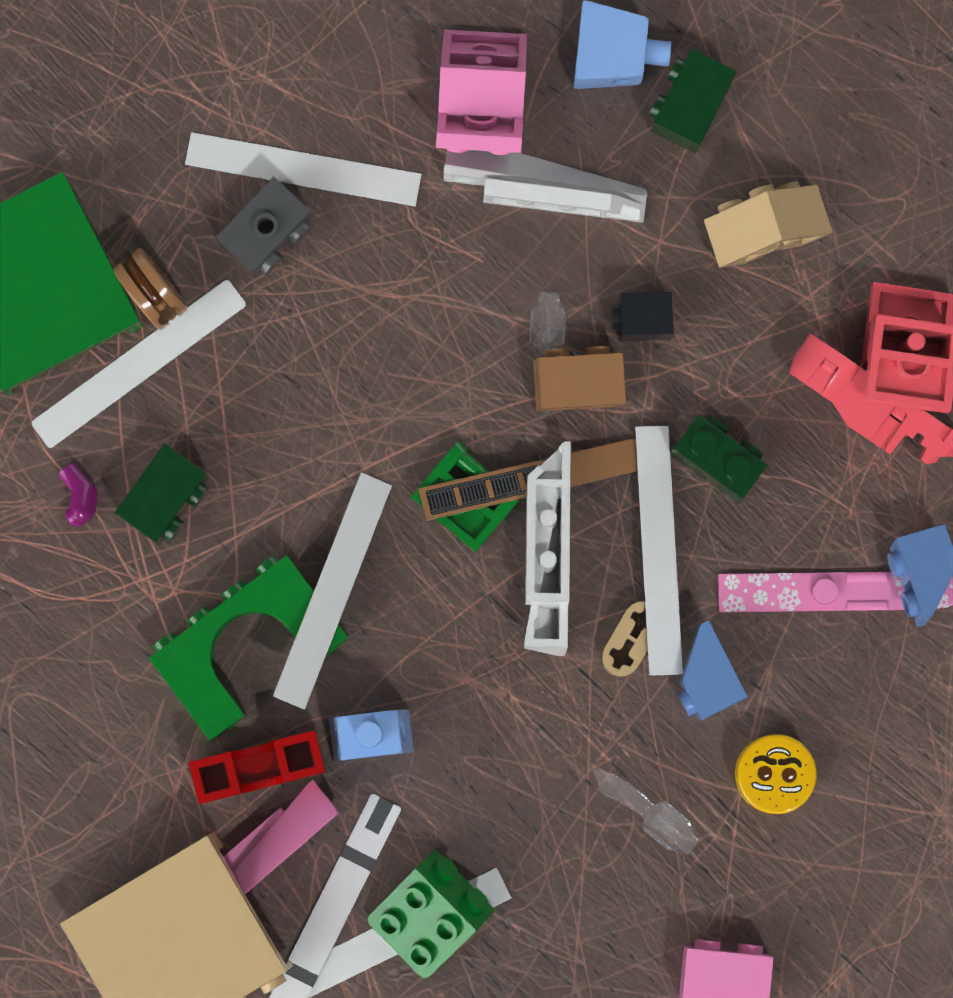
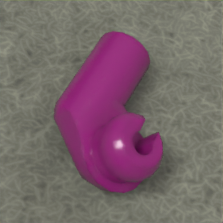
[58,462,98,527]

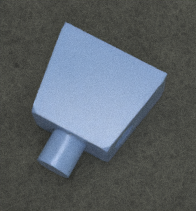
[573,1,671,89]
[329,710,414,762]

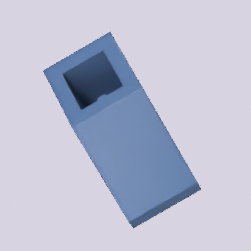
[887,524,953,628]

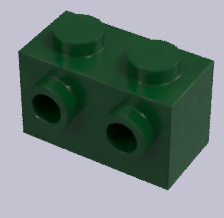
[649,48,737,154]
[670,414,768,503]
[114,443,210,546]

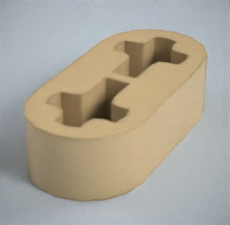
[601,601,648,677]

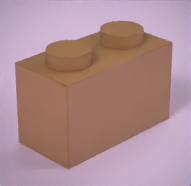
[533,346,626,412]

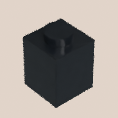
[611,292,673,341]

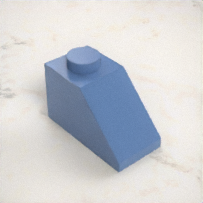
[677,620,748,721]

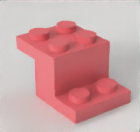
[860,282,953,413]

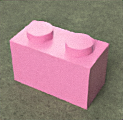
[679,939,774,998]

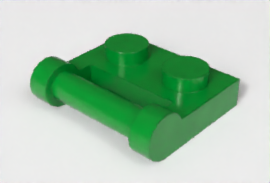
[410,440,521,553]

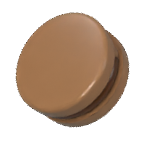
[113,248,188,330]

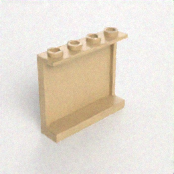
[60,832,293,998]

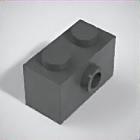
[215,176,313,279]

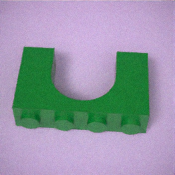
[148,555,349,741]

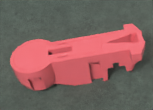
[789,333,953,464]

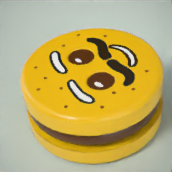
[735,734,817,814]

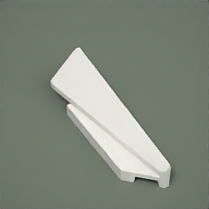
[444,150,647,223]
[524,441,571,656]

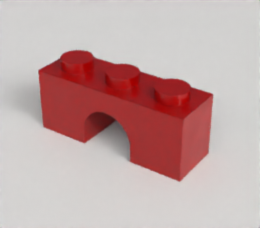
[188,730,327,804]

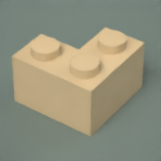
[704,181,833,268]

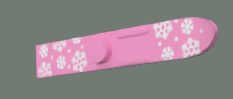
[718,572,953,612]

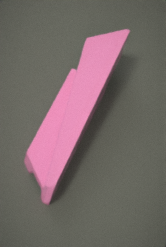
[223,780,341,895]

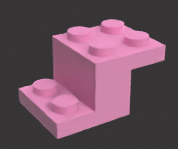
[436,29,527,155]

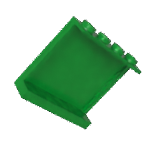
[0,172,144,396]

